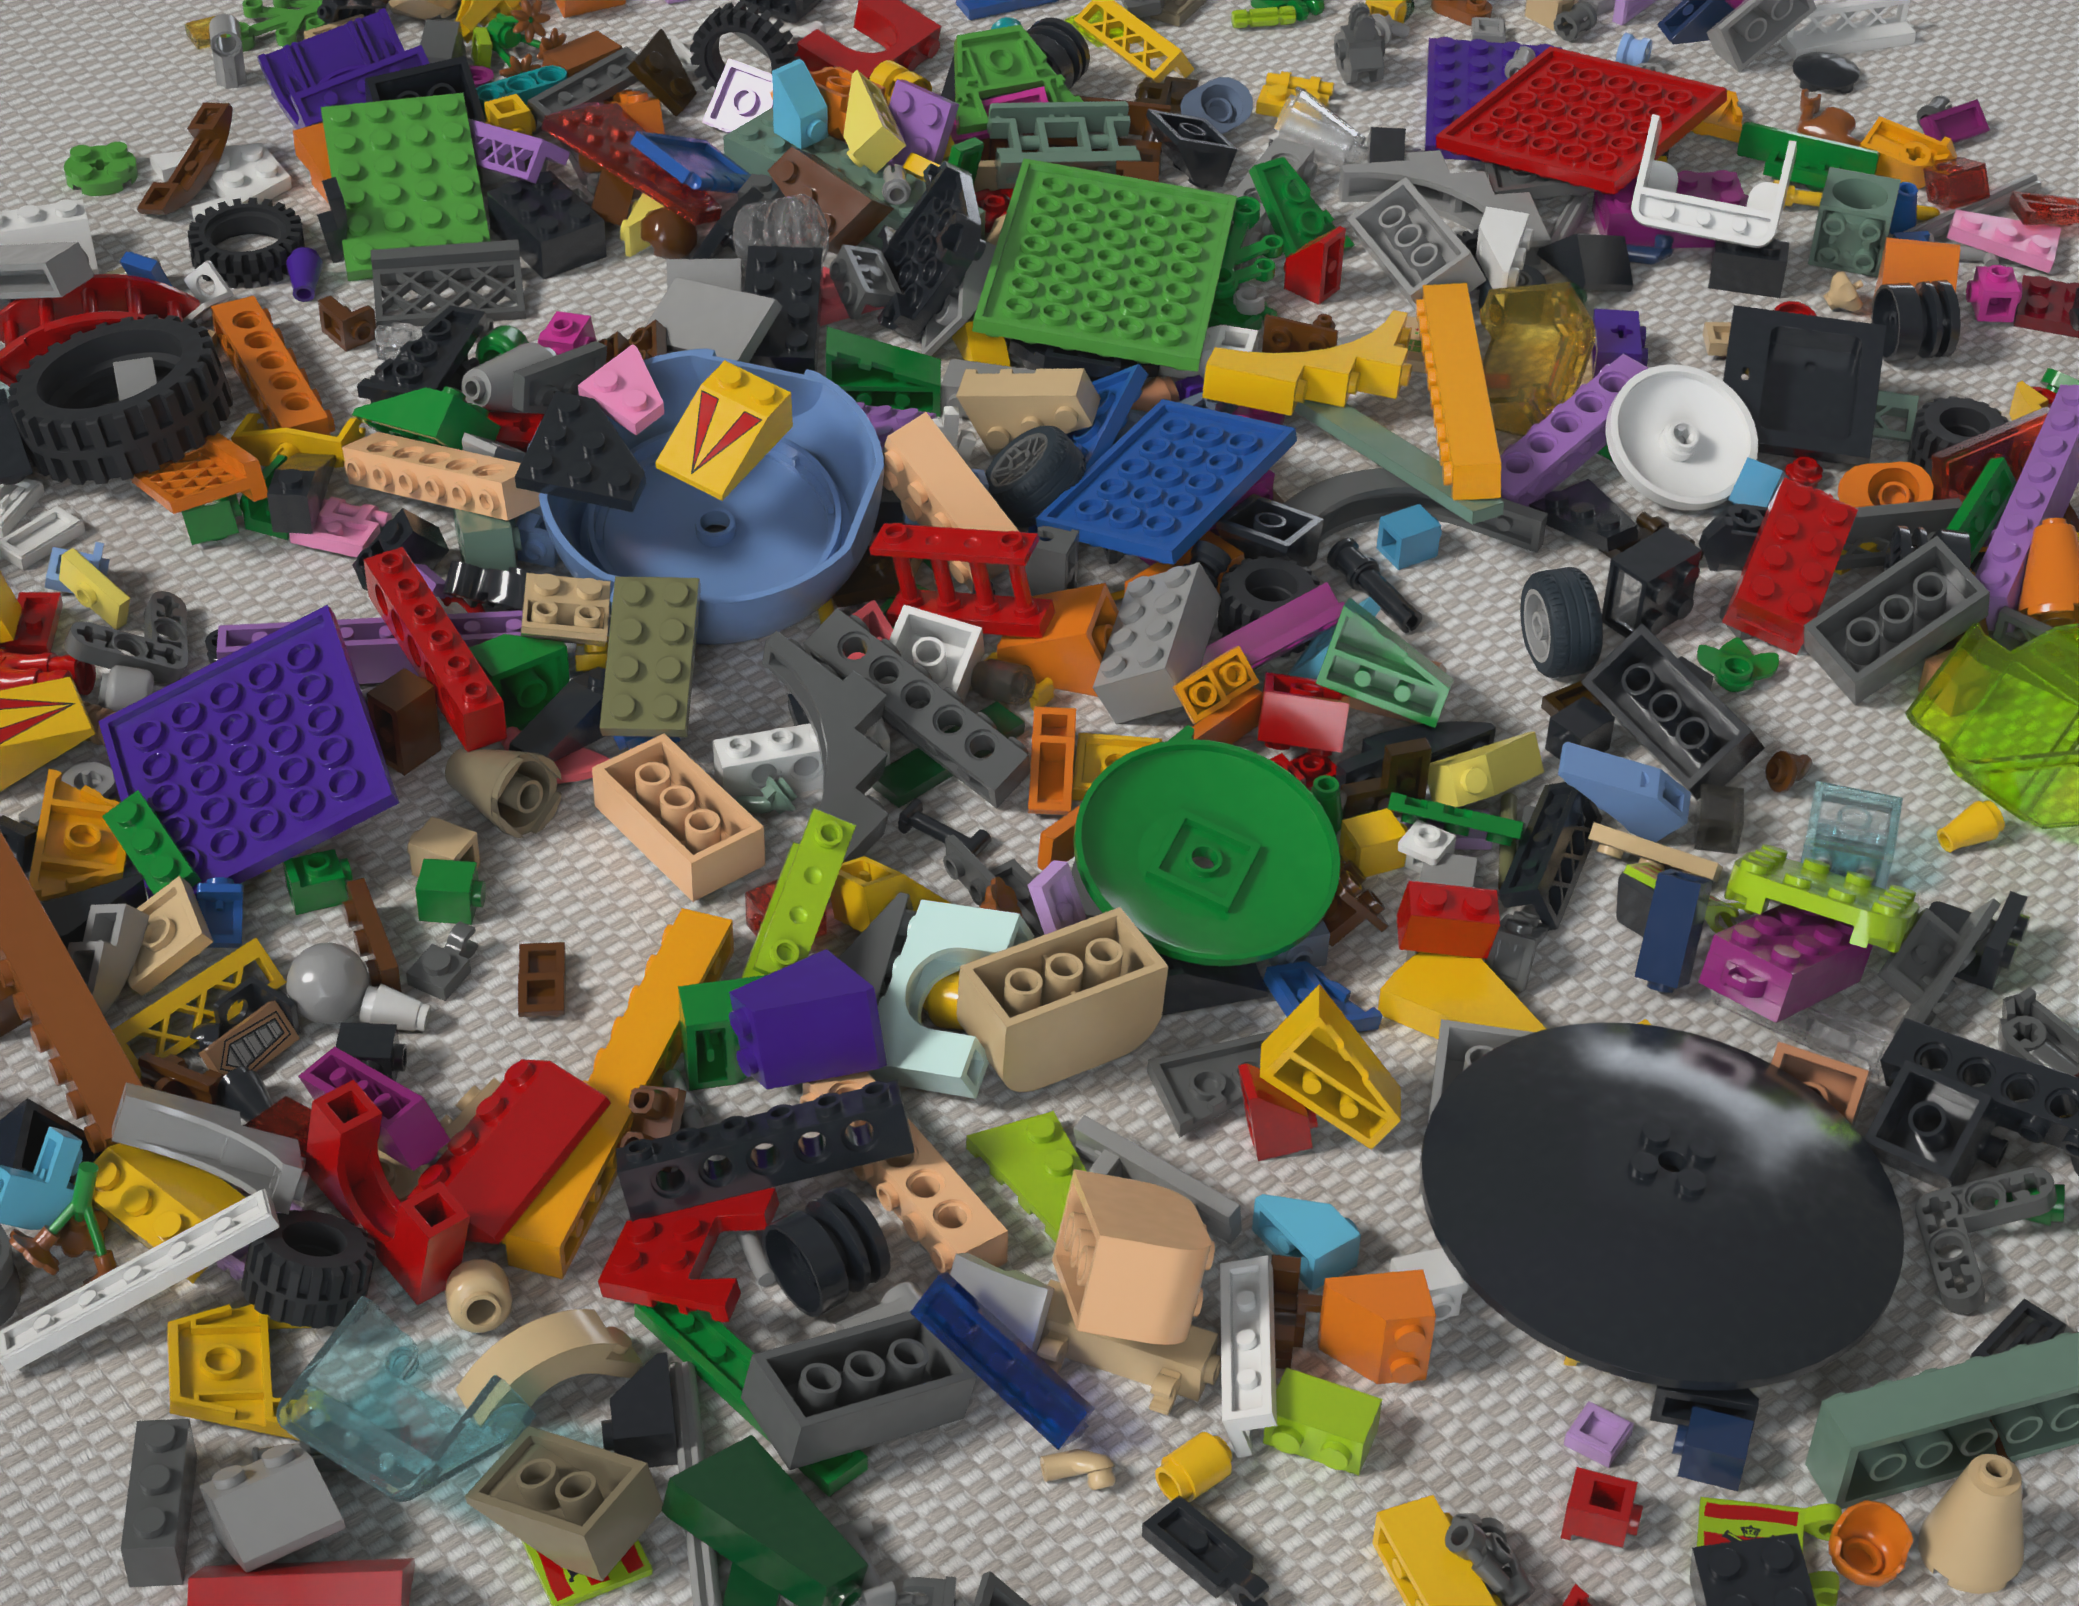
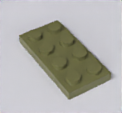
[600,576,701,737]

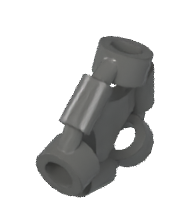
[1445,1513,1536,1606]

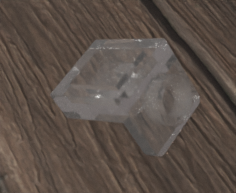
[375,322,424,361]

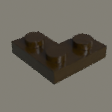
[1340,737,1432,820]

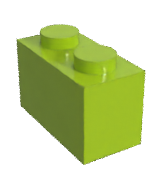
[1263,1367,1382,1476]

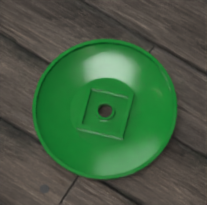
[1073,739,1340,966]

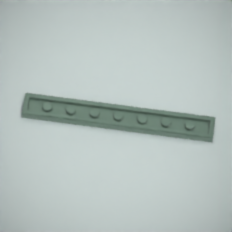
[1294,400,1504,525]

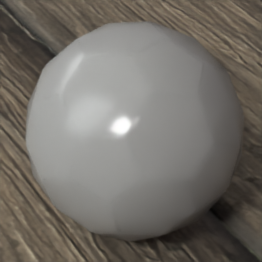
[286,942,369,1024]

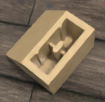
[520,573,611,646]

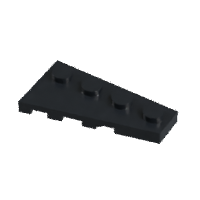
[357,305,487,401]

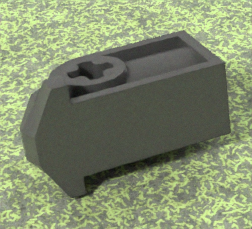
[1998,987,2079,1078]

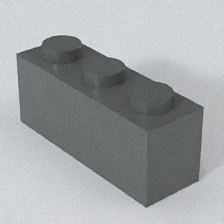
[121,1419,197,1587]

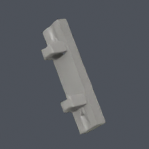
[1073,1115,1242,1244]

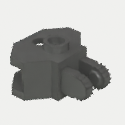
[1334,2,1385,84]

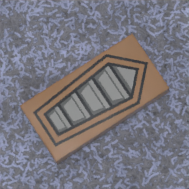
[198,1000,300,1076]

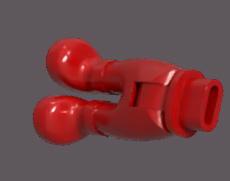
[0,648,96,695]

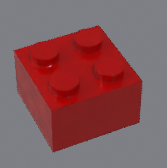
[1257,672,1350,756]

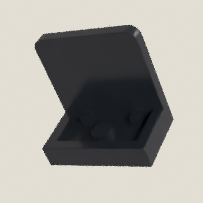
[1929,891,2030,990]

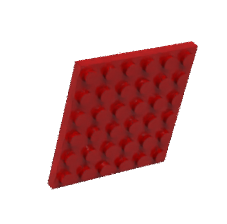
[1436,46,1727,195]

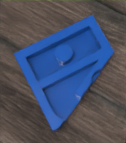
[1263,961,1383,1032]

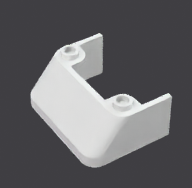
[1631,114,1797,248]

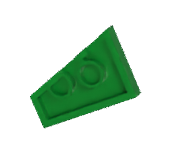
[1249,157,1355,258]
[1388,792,1526,846]

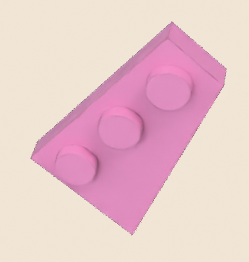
[1947,209,2061,273]

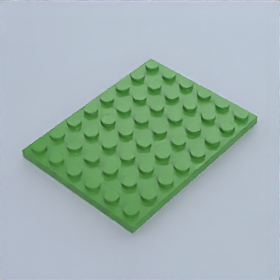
[972,158,1237,372]

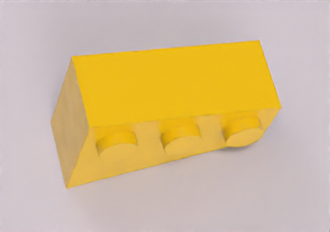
[1260,984,1401,1150]

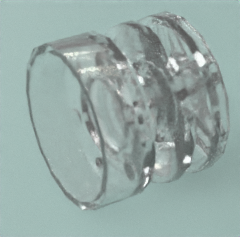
[733,194,829,270]

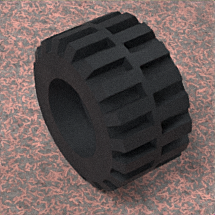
[1907,396,2012,491]
[1218,556,1320,658]
[241,1210,376,1328]

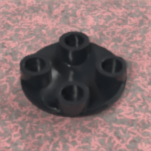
[1792,52,1860,94]

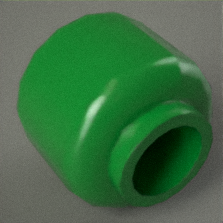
[475,325,529,365]

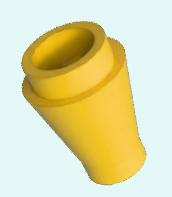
[1937,800,2005,853]

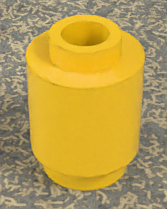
[1155,1432,1233,1502]

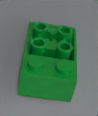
[678,975,766,1091]

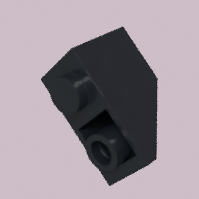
[352,508,449,591]

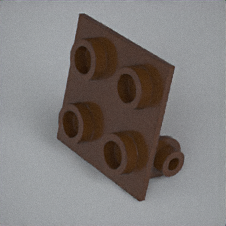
[1262,314,1339,353]

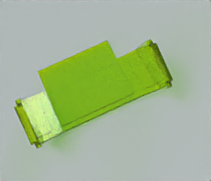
[1905,623,2079,829]

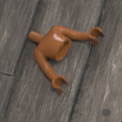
[1797,88,1901,147]

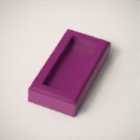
[1919,99,1990,144]

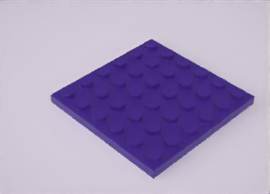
[98,605,400,899]

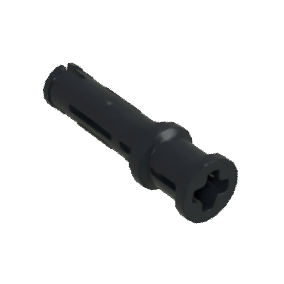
[1327,538,1422,633]

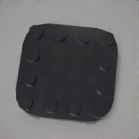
[877,161,986,341]

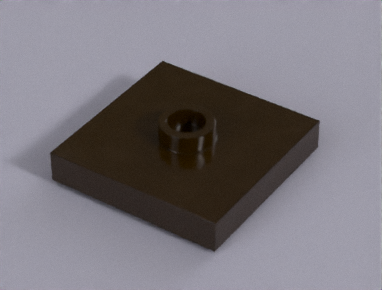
[832,545,923,608]

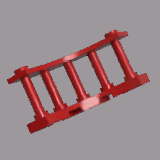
[0,274,200,387]

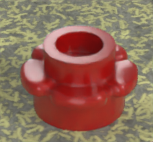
[1785,457,1823,488]

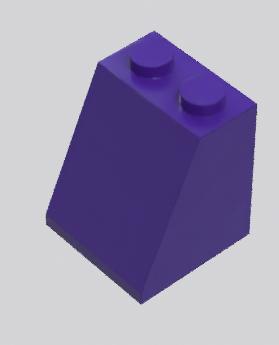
[729,949,887,1090]

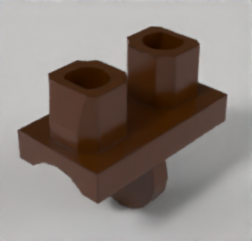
[138,1052,224,1105]
[620,1085,687,1172]

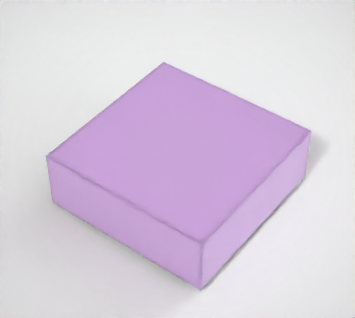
[1564,1401,1634,1468]

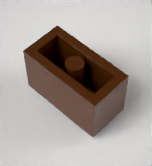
[367,668,441,776]

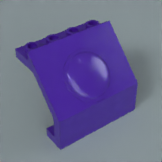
[257,8,430,130]

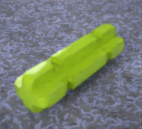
[1231,6,1296,28]

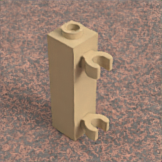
[1037,1279,1221,1416]

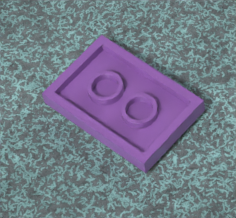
[887,79,960,167]

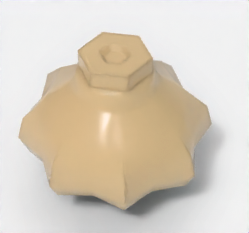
[1823,271,1864,312]

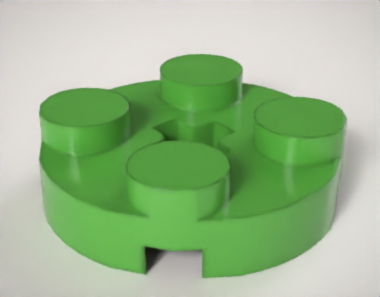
[64,142,138,196]

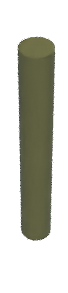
[1498,793,1518,891]

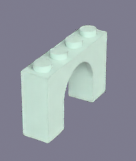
[869,899,1034,1099]

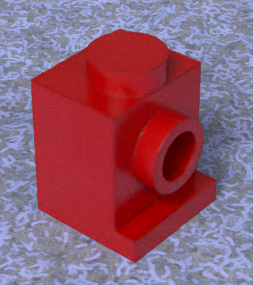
[1560,1467,1643,1548]

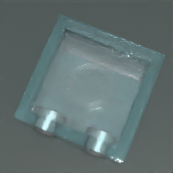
[1800,781,1903,889]

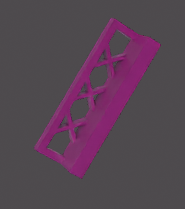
[1200,582,1345,670]

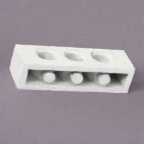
[713,717,890,800]

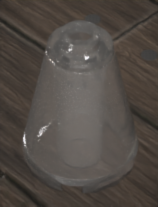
[1268,86,1369,167]

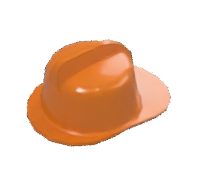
[1838,462,1934,507]

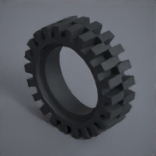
[690,2,800,97]
[188,198,305,289]

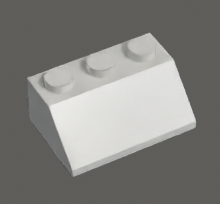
[0,199,99,274]

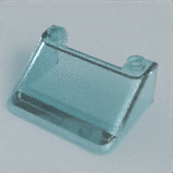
[276,1296,537,1502]

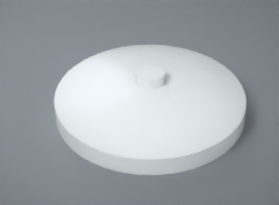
[1606,364,1758,511]

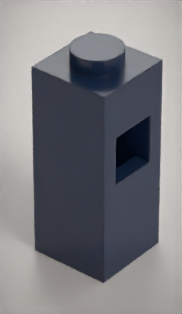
[1634,869,1713,993]

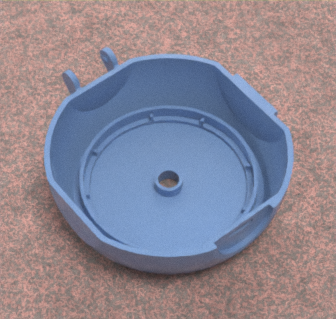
[539,349,884,645]

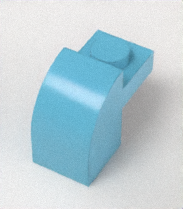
[0,1126,83,1230]

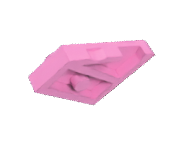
[578,344,665,435]

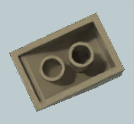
[464,1426,663,1581]

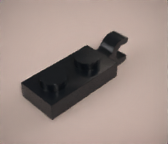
[1142,1495,1269,1606]

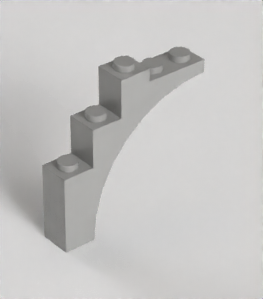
[1338,150,1551,270]

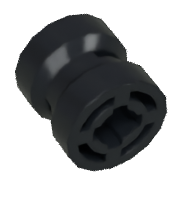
[1183,540,1232,588]

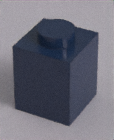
[1672,1406,1754,1492]

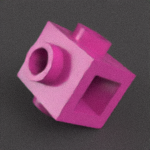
[1966,265,2022,322]
[538,311,597,355]

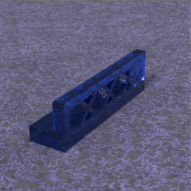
[910,1272,1095,1450]

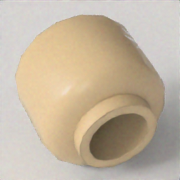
[445,1259,512,1333]

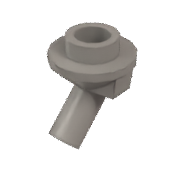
[1372,14,1410,44]

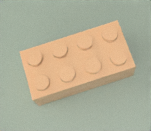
[882,412,1019,592]
[592,733,765,902]

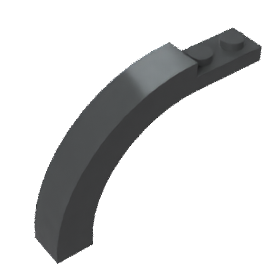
[1283,468,1548,553]

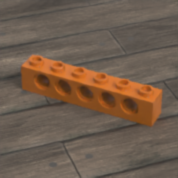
[211,295,335,436]

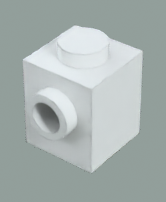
[1390,1248,1467,1321]

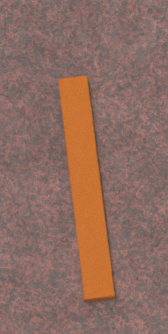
[1037,687,1263,870]

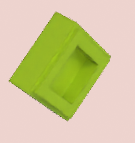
[471,27,492,69]

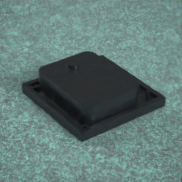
[1723,305,1887,465]

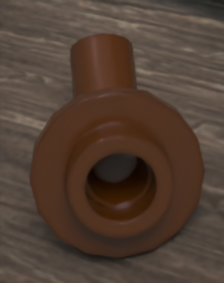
[1765,751,1813,793]

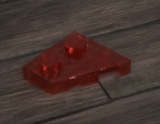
[2009,191,2079,225]

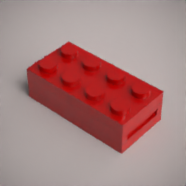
[1722,477,1858,655]

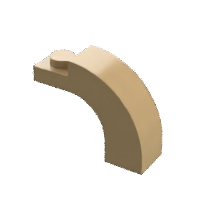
[455,1309,643,1429]

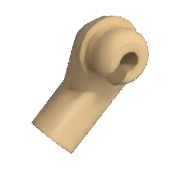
[1040,1449,1115,1490]

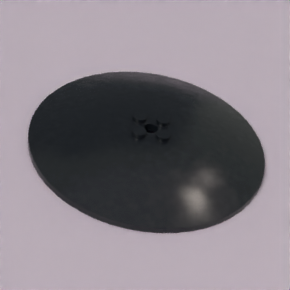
[1419,1022,1904,1390]

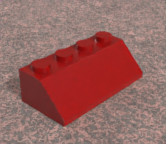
[407,1059,611,1244]

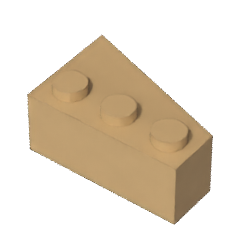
[956,368,1101,456]

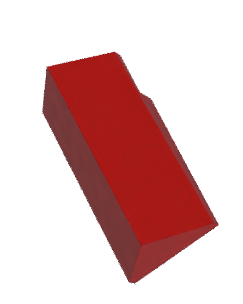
[187,1558,415,1606]

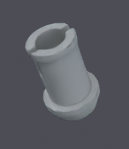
[1504,46,1536,79]
[882,164,911,205]

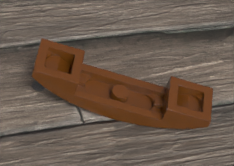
[137,103,233,215]

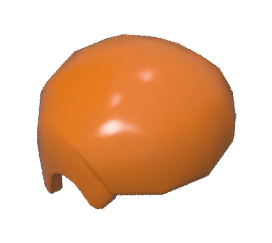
[1828,1500,1913,1587]

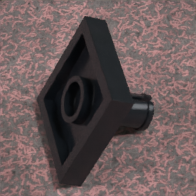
[691,186,764,262]

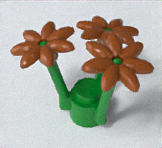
[487,0,567,78]

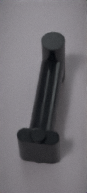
[898,798,992,857]

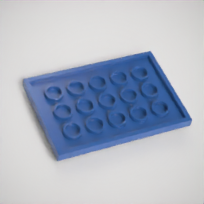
[1036,399,1297,565]

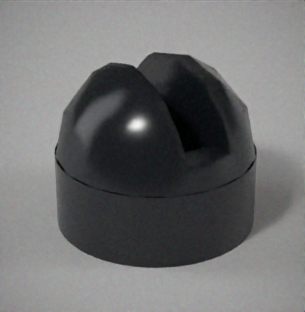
[189,1023,225,1058]

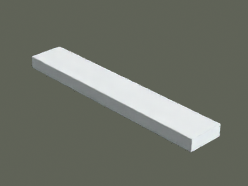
[0,1189,280,1374]

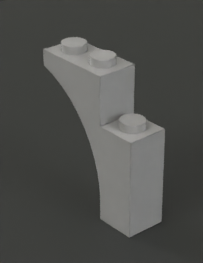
[112,1082,308,1214]

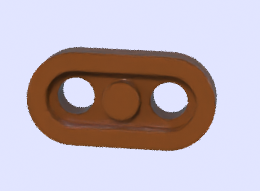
[1431,0,1492,26]

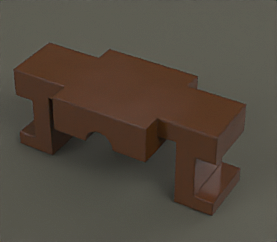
[1271,1254,1323,1369]

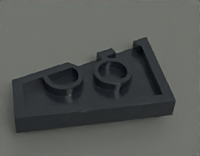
[1529,479,1638,552]

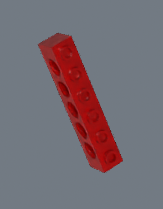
[364,547,507,752]

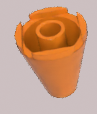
[2017,518,2079,633]

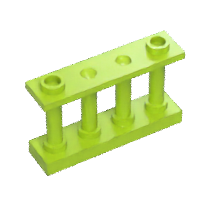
[741,808,856,978]

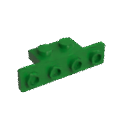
[1737,121,1880,191]

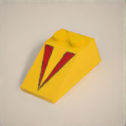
[655,360,793,501]
[0,677,96,792]

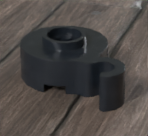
[442,560,537,611]

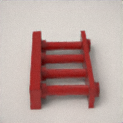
[869,523,1055,638]

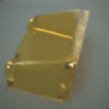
[1480,282,1595,437]

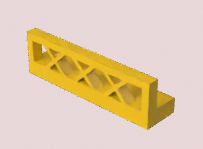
[1073,0,1195,83]
[112,937,287,1079]

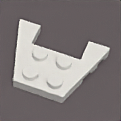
[150,143,292,220]

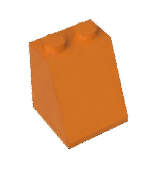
[997,583,1119,697]

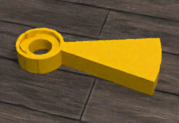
[1378,952,1546,1039]

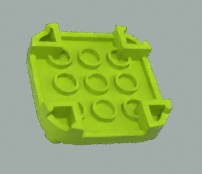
[1724,844,1920,953]

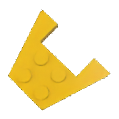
[167,1304,330,1442]

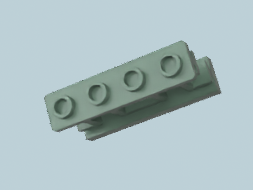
[987,101,1141,189]

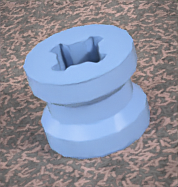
[1616,33,1653,66]

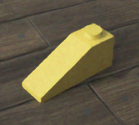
[843,70,906,174]
[1428,732,1544,807]

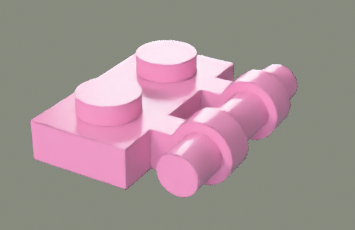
[289,496,392,557]

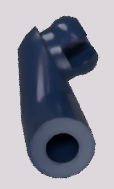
[1626,234,1674,265]

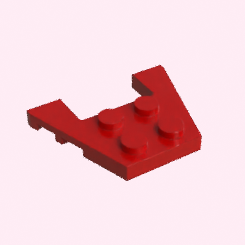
[598,1188,780,1322]

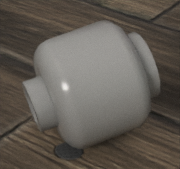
[97,665,162,712]

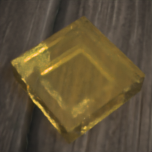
[185,16,227,50]

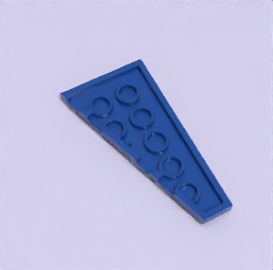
[1027,364,1148,541]

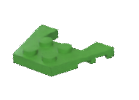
[954,25,1084,135]

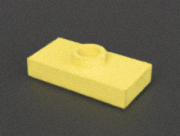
[59,548,130,630]

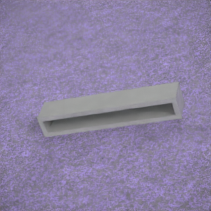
[0,242,94,299]

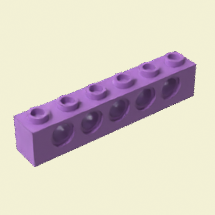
[1500,354,1648,507]

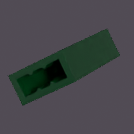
[661,1435,868,1606]

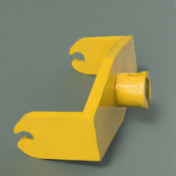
[231,413,366,468]

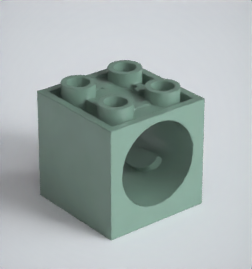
[1808,167,1901,278]

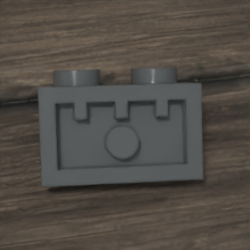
[829,244,903,320]

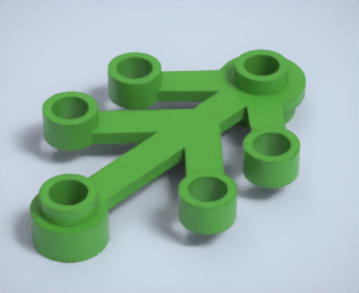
[226,0,328,52]

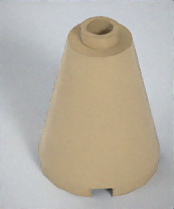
[1918,1454,2024,1594]

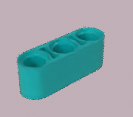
[476,66,567,120]

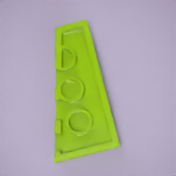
[966,1111,1086,1243]

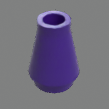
[286,247,323,302]

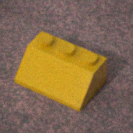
[74,1143,246,1284]

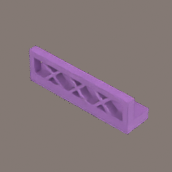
[468,118,571,184]

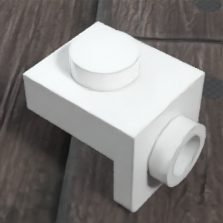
[1398,819,1456,874]

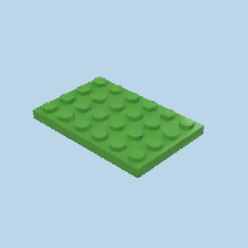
[321,93,491,281]

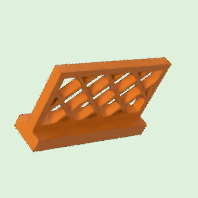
[131,432,268,514]

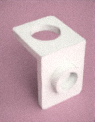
[183,261,234,323]

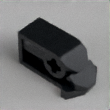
[1699,504,1768,571]

